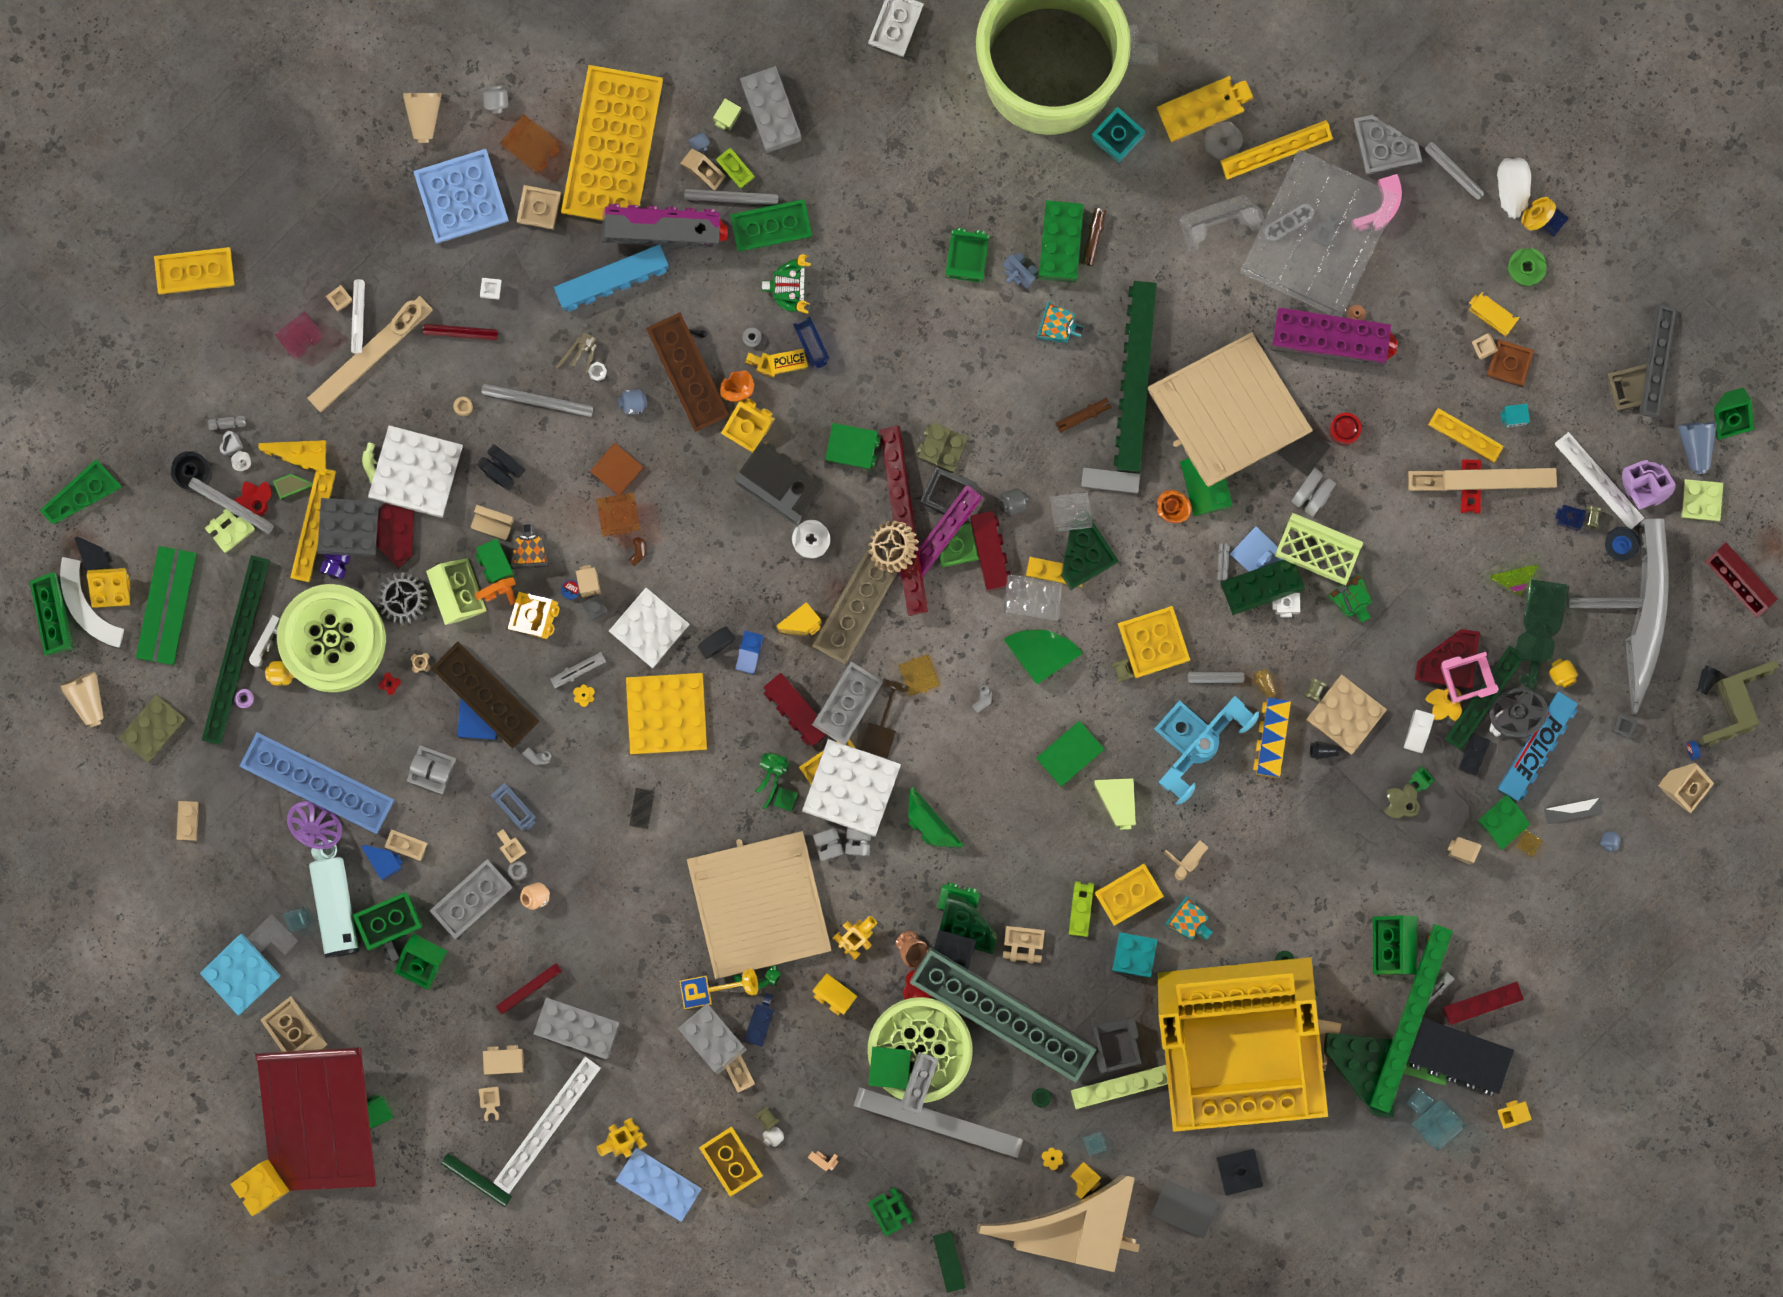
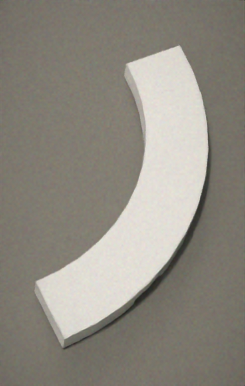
[60,557,124,648]

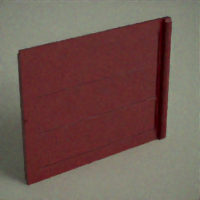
[255,1047,377,1191]

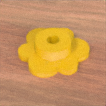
[573,684,595,707]
[1042,1148,1063,1170]

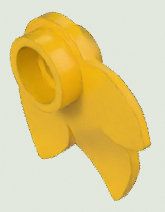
[1425,688,1462,721]

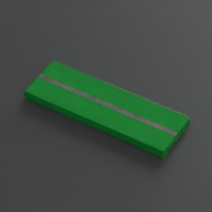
[136,546,197,666]

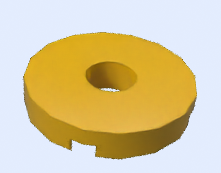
[1521,197,1556,231]

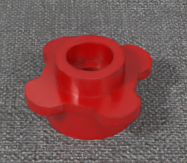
[378,672,401,695]

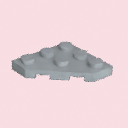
[1353,115,1422,175]

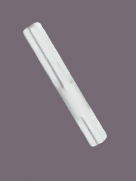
[351,279,365,354]

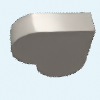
[220,431,244,456]

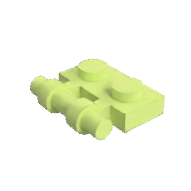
[205,509,256,553]

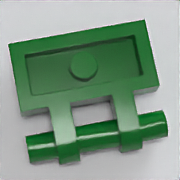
[867,1187,914,1237]

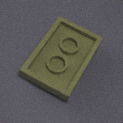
[119,694,186,763]

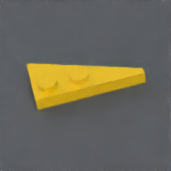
[259,440,326,475]

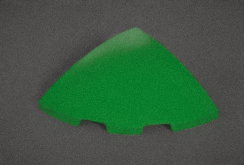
[1003,629,1083,686]

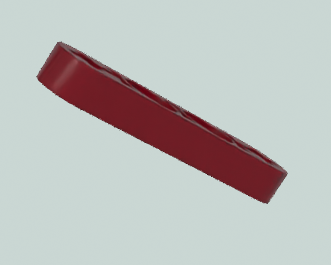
[496,963,562,1015]

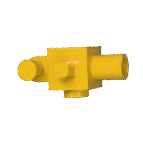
[832,916,877,960]
[597,1118,648,1158]

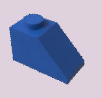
[736,630,764,674]
[362,845,403,881]

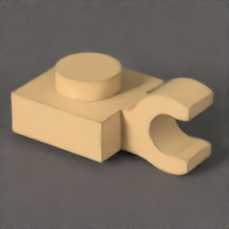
[497,829,526,864]

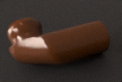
[628,537,647,567]

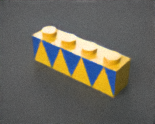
[1253,698,1291,778]

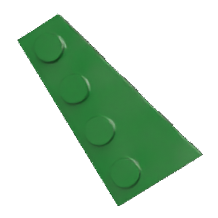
[39,459,123,525]

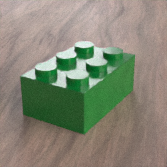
[353,892,423,951]

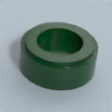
[1032,1088,1051,1108]

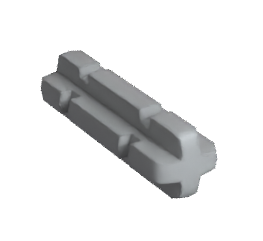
[208,415,246,430]
[1217,543,1230,581]

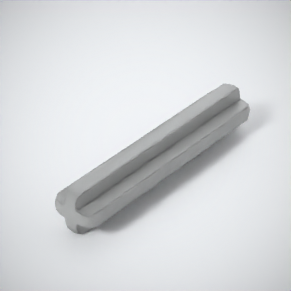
[1187,672,1244,683]

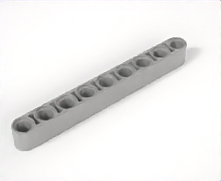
[853,1087,1024,1158]

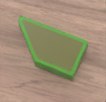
[273,474,313,499]

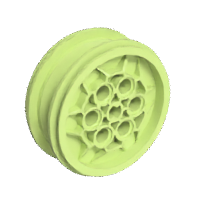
[868,997,973,1103]

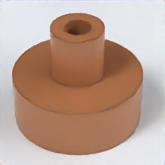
[1346,305,1366,320]

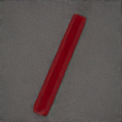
[423,324,498,340]

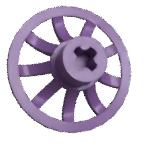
[287,801,342,849]

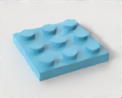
[200,934,281,1016]

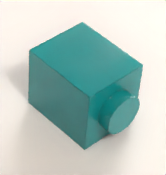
[1500,404,1530,428]

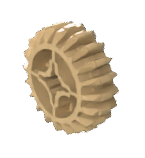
[868,521,919,573]

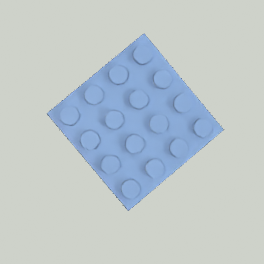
[413,149,509,244]

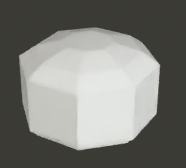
[588,362,607,382]

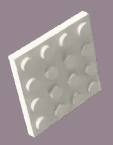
[368,426,463,518]
[802,739,901,836]

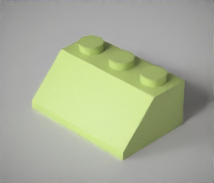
[426,558,487,625]

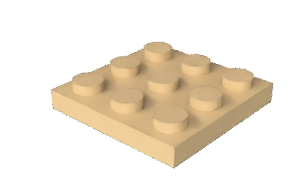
[1306,674,1387,755]

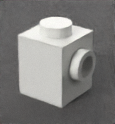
[1272,593,1300,618]

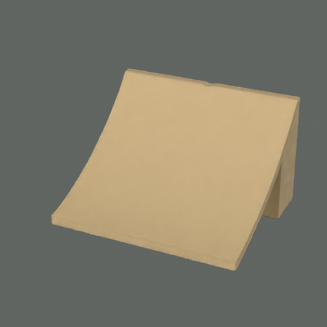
[977,1175,1140,1272]

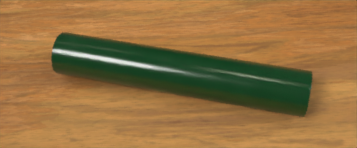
[441,1153,512,1208]

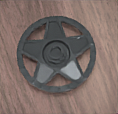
[1490,688,1548,737]

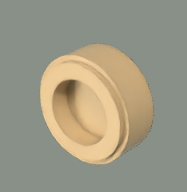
[453,397,473,416]

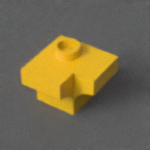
[1070,1162,1101,1199]

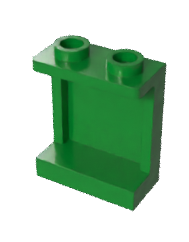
[945,228,989,283]
[825,423,881,471]

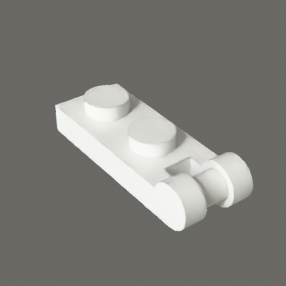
[249,615,280,667]

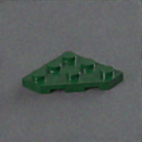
[1061,514,1119,591]
[939,893,997,954]

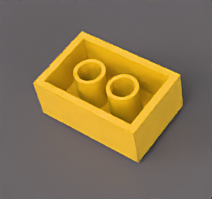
[699,1126,763,1197]

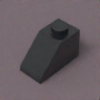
[74,537,113,572]

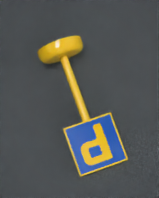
[680,968,758,1009]

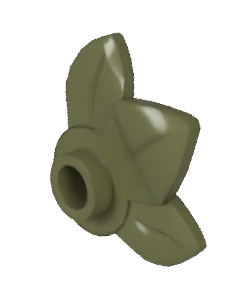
[1384,784,1420,819]

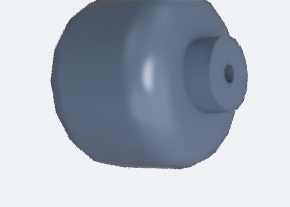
[1600,831,1621,852]

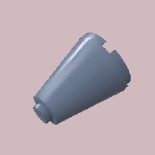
[1678,422,1717,474]

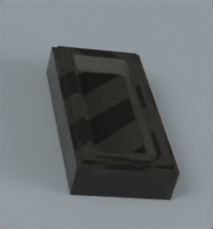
[629,788,655,829]

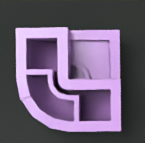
[1622,460,1676,510]

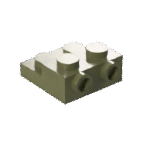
[916,422,968,473]

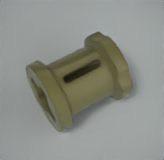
[1583,506,1603,529]
[1111,659,1134,683]
[1304,678,1327,702]
[755,1106,780,1131]

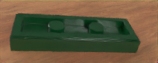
[933,1231,966,1293]

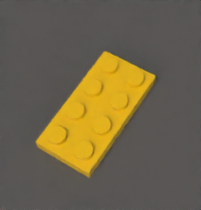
[154,247,235,295]

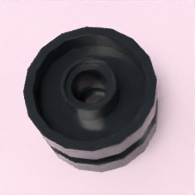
[476,444,526,491]

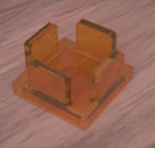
[596,492,641,537]

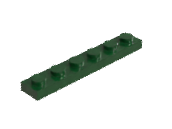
[1444,645,1525,750]

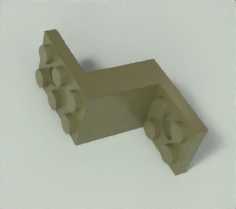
[1696,660,1779,748]

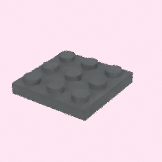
[317,498,379,557]

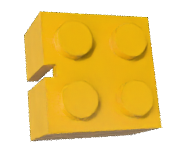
[230,1159,289,1216]

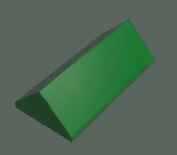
[29,572,74,656]

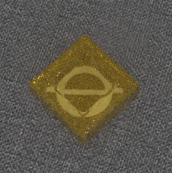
[1516,830,1543,857]

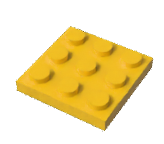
[1118,606,1190,679]

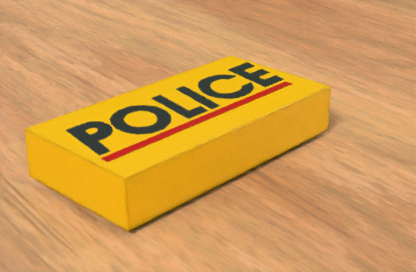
[767,349,808,375]

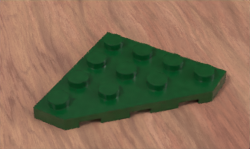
[1324,1033,1396,1118]

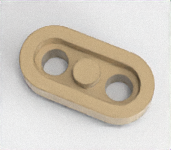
[391,300,422,335]

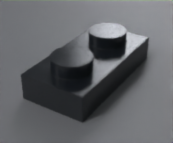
[1458,733,1490,776]

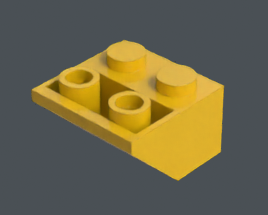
[813,973,858,1016]

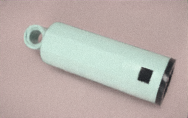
[309,840,359,958]

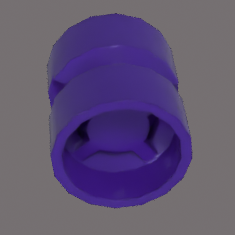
[319,554,351,579]

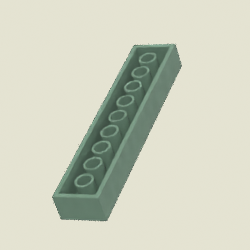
[910,947,1096,1083]

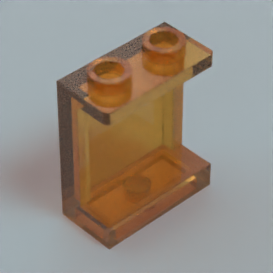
[500,114,560,174]

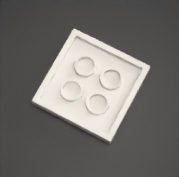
[609,588,690,668]

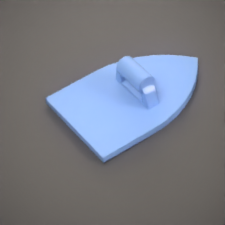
[1230,527,1283,571]

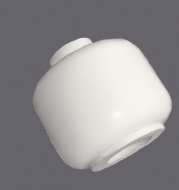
[763,1126,784,1147]

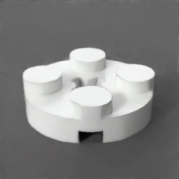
[792,520,830,559]

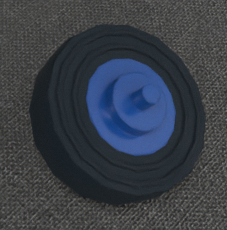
[1605,526,1640,561]

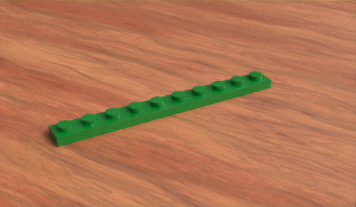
[1370,924,1453,1113]

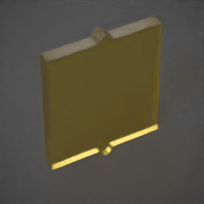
[899,654,940,697]

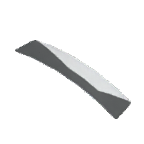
[1544,798,1603,824]

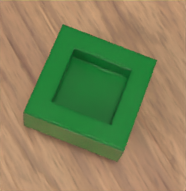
[773,787,798,812]

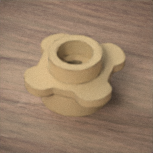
[411,653,431,673]

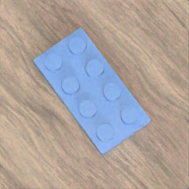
[616,1148,702,1222]

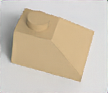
[1658,763,1714,813]

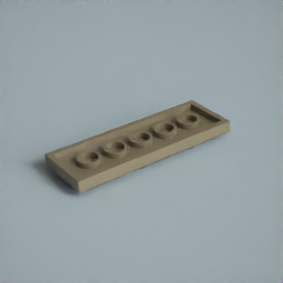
[812,547,898,666]

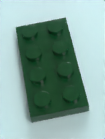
[1220,560,1305,615]

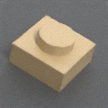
[326,285,353,312]
[1472,333,1498,360]

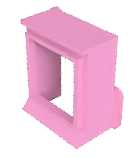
[1441,652,1498,704]

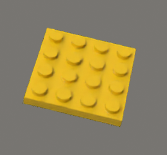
[626,673,707,755]

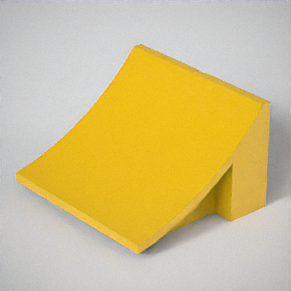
[1158,957,1328,1132]

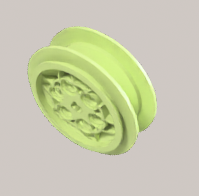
[277,584,386,692]

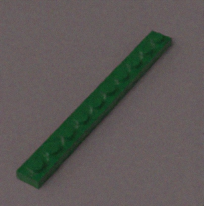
[202,555,270,745]

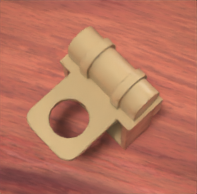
[1164,841,1208,880]

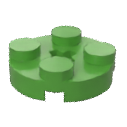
[1507,248,1546,287]

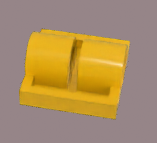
[87,568,131,608]

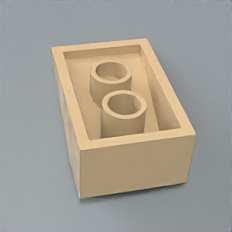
[261,996,328,1051]

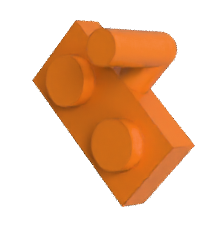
[474,577,516,606]

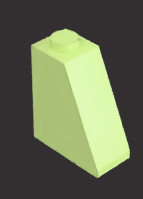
[1094,778,1136,830]

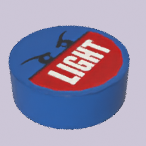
[561,580,580,600]
[1686,740,1701,761]

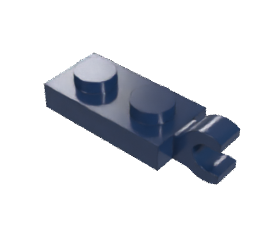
[744,993,774,1047]

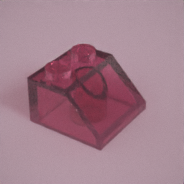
[275,311,323,359]

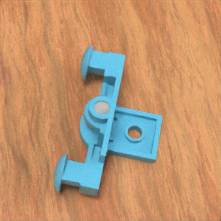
[1154,696,1259,805]

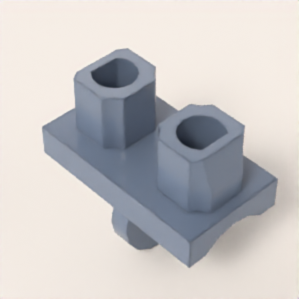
[1003,252,1038,289]

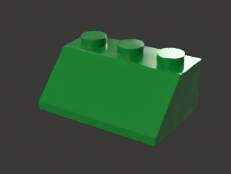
[1180,458,1232,517]
[1373,915,1418,975]

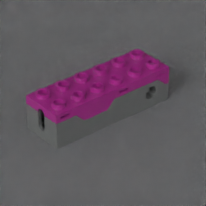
[602,204,728,248]
[1270,307,1398,367]

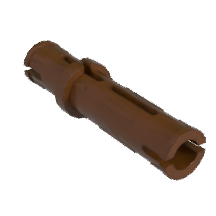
[1082,208,1106,266]
[1055,397,1112,433]

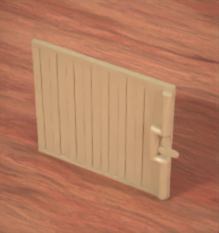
[1147,332,1313,487]
[687,831,832,979]

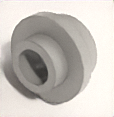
[742,328,762,347]

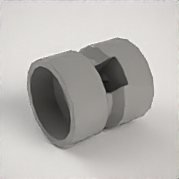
[845,827,871,857]
[813,828,844,862]

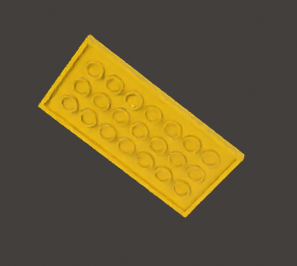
[561,65,663,220]

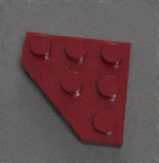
[376,503,414,569]
[1414,629,1480,689]

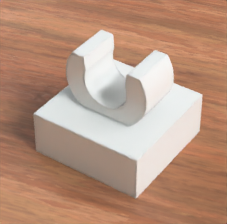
[480,278,502,300]

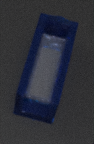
[793,317,829,369]

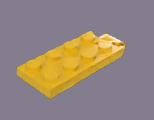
[1157,76,1253,143]

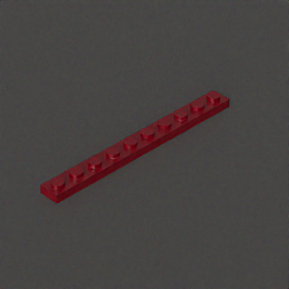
[880,425,928,616]

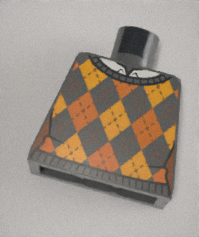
[511,524,549,569]

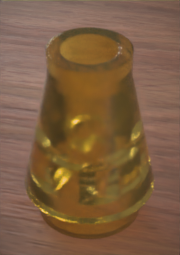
[1253,668,1277,698]

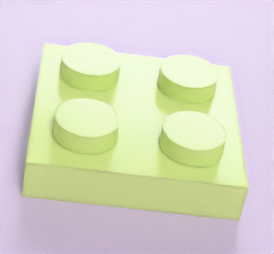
[1681,479,1723,522]

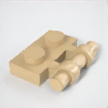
[1003,926,1045,964]

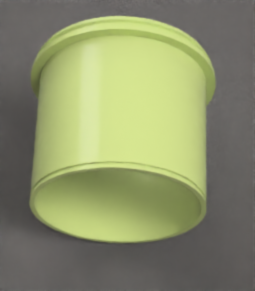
[976,0,1131,135]

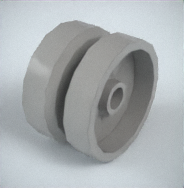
[1291,468,1337,518]

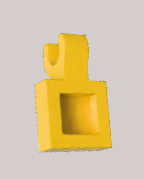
[745,353,775,378]

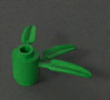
[755,752,790,809]

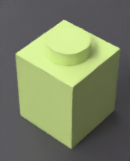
[713,99,742,131]

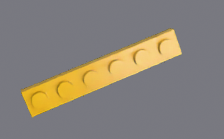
[1220,120,1333,179]
[290,469,336,583]

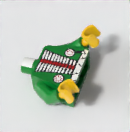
[762,254,811,314]

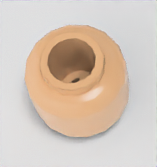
[520,882,550,910]

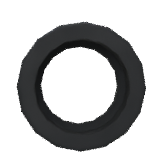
[697,626,735,659]

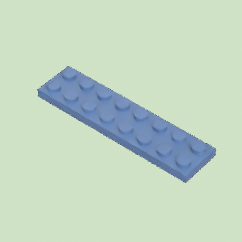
[239,732,395,835]

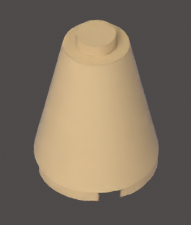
[403,93,441,143]
[60,672,104,727]

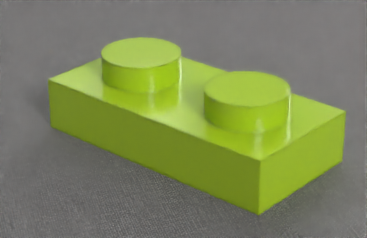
[716,148,755,189]

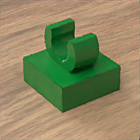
[1409,766,1435,792]

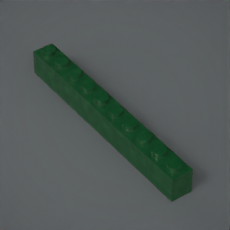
[1114,281,1157,474]

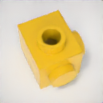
[1497,1100,1532,1129]

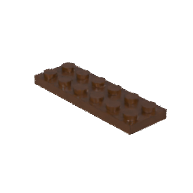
[646,312,729,432]

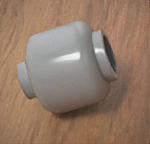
[483,86,509,114]

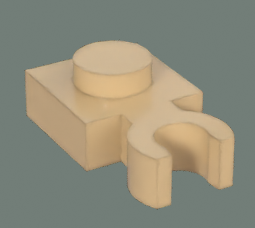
[479,1087,501,1121]

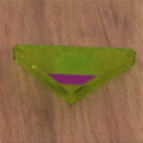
[1490,564,1539,596]

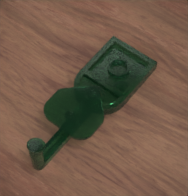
[1516,579,1570,690]

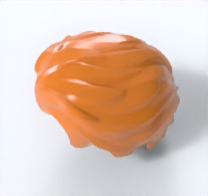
[720,370,754,402]
[1157,490,1192,523]

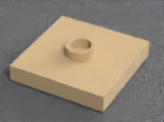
[517,185,562,230]

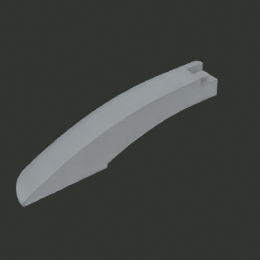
[1625,519,1669,716]

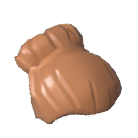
[895,931,929,968]

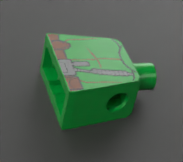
[1327,574,1372,623]

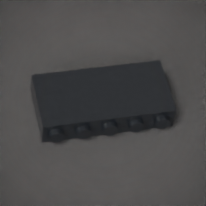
[1407,1018,1514,1096]

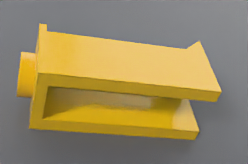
[1469,292,1520,337]

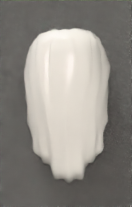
[1497,158,1531,219]

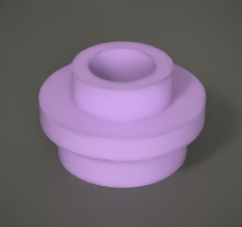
[234,689,254,708]

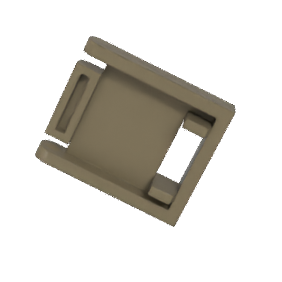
[1606,364,1647,412]

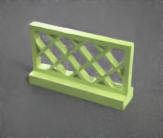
[1275,513,1363,585]

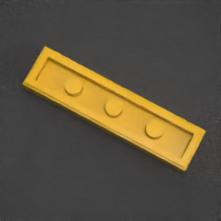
[1428,408,1504,463]

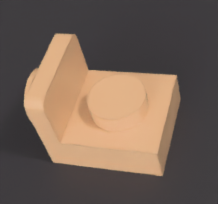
[808,1151,839,1172]

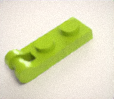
[1068,881,1094,937]

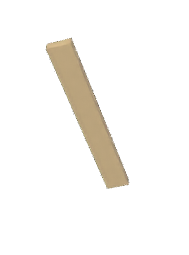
[307,296,433,413]

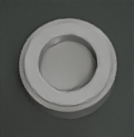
[508,861,528,881]

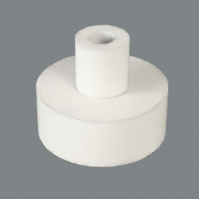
[231,451,251,471]

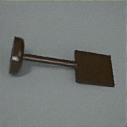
[860,678,909,758]

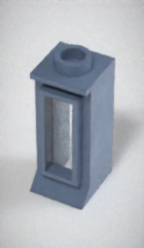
[490,783,537,831]

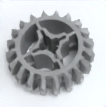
[376,573,429,625]

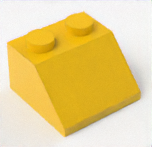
[777,602,822,636]

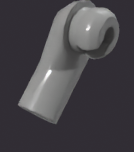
[972,685,992,713]
[523,747,551,766]

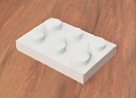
[868,0,924,58]

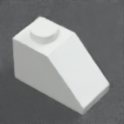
[1404,710,1435,754]

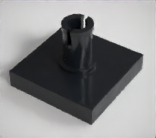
[1216,1149,1263,1196]

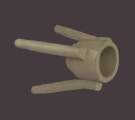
[556,333,597,373]

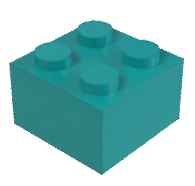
[1091,107,1145,164]
[1112,932,1158,978]

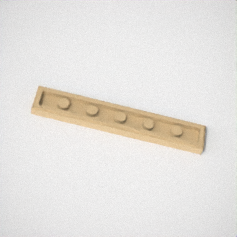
[1443,468,1557,490]

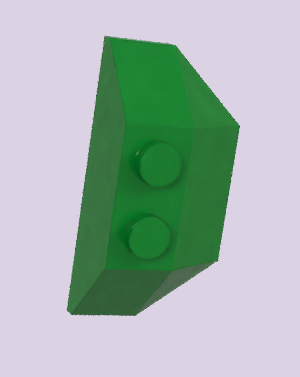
[908,787,964,849]

